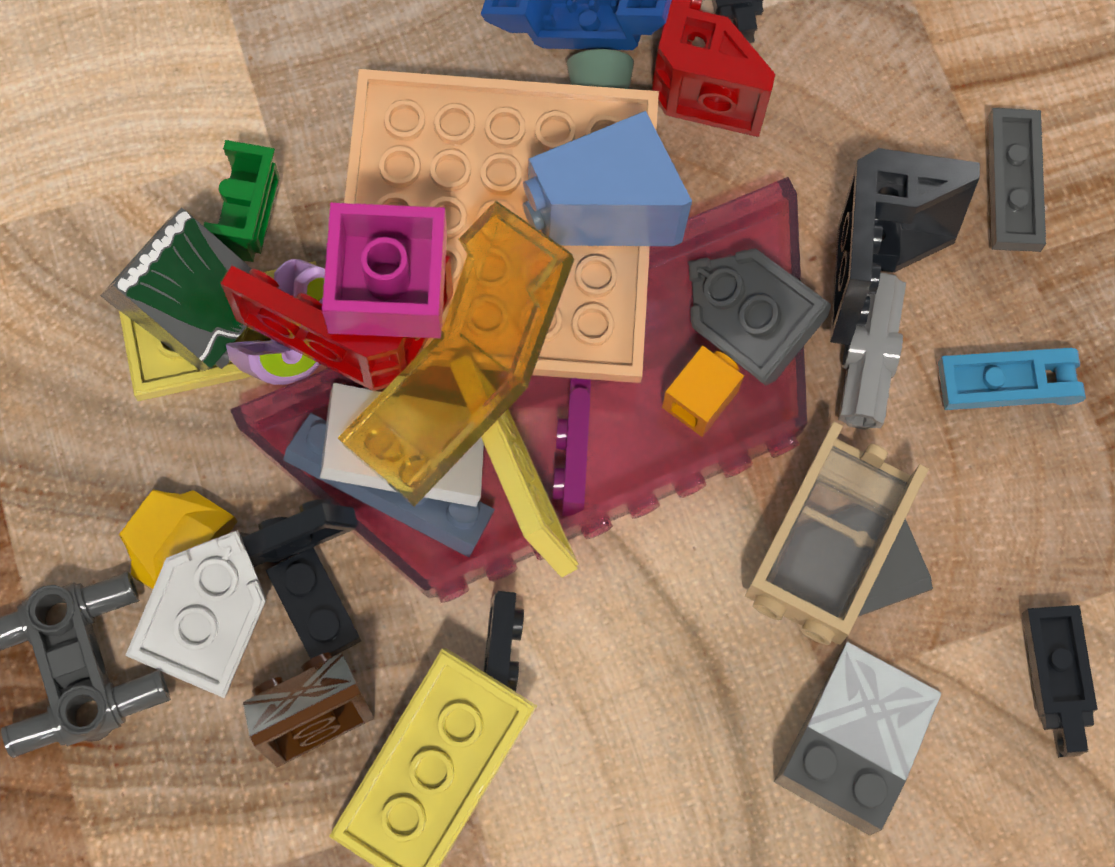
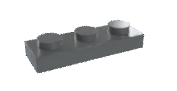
[988,108,1046,252]

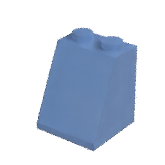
[523,111,692,246]

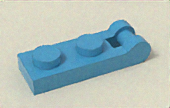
[938,348,1086,410]

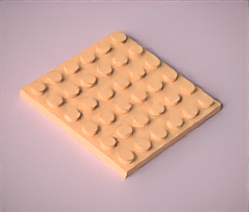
[344,69,659,383]

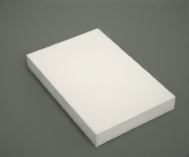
[320,383,484,507]

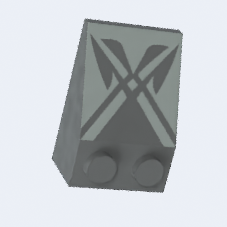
[774,642,942,836]

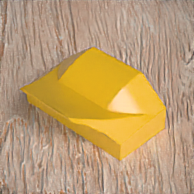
[119,489,238,591]

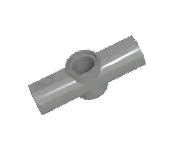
[838,273,906,430]

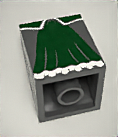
[100,207,254,372]

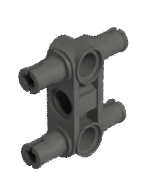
[0,571,171,758]

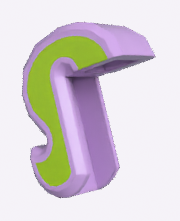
[226,259,325,385]

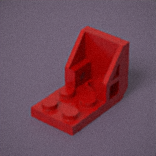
[652,0,776,137]
[221,255,453,391]

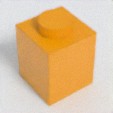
[662,345,744,437]

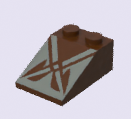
[243,652,374,768]

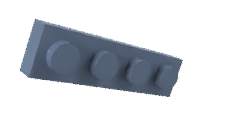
[283,413,495,558]

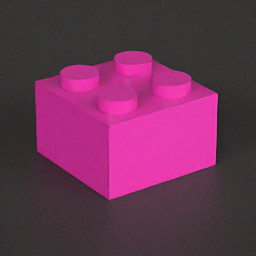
[322,203,447,338]

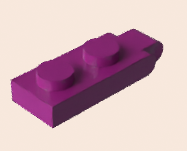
[553,378,591,517]

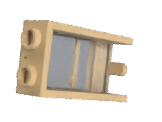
[745,421,929,645]

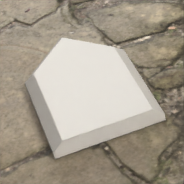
[125,530,267,698]

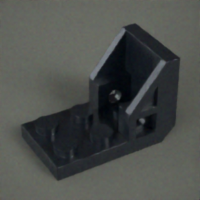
[830,148,980,345]

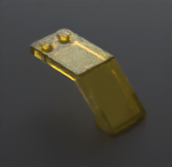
[338,201,575,507]

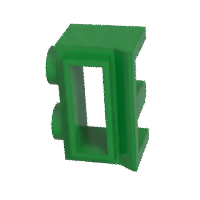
[203,140,280,262]

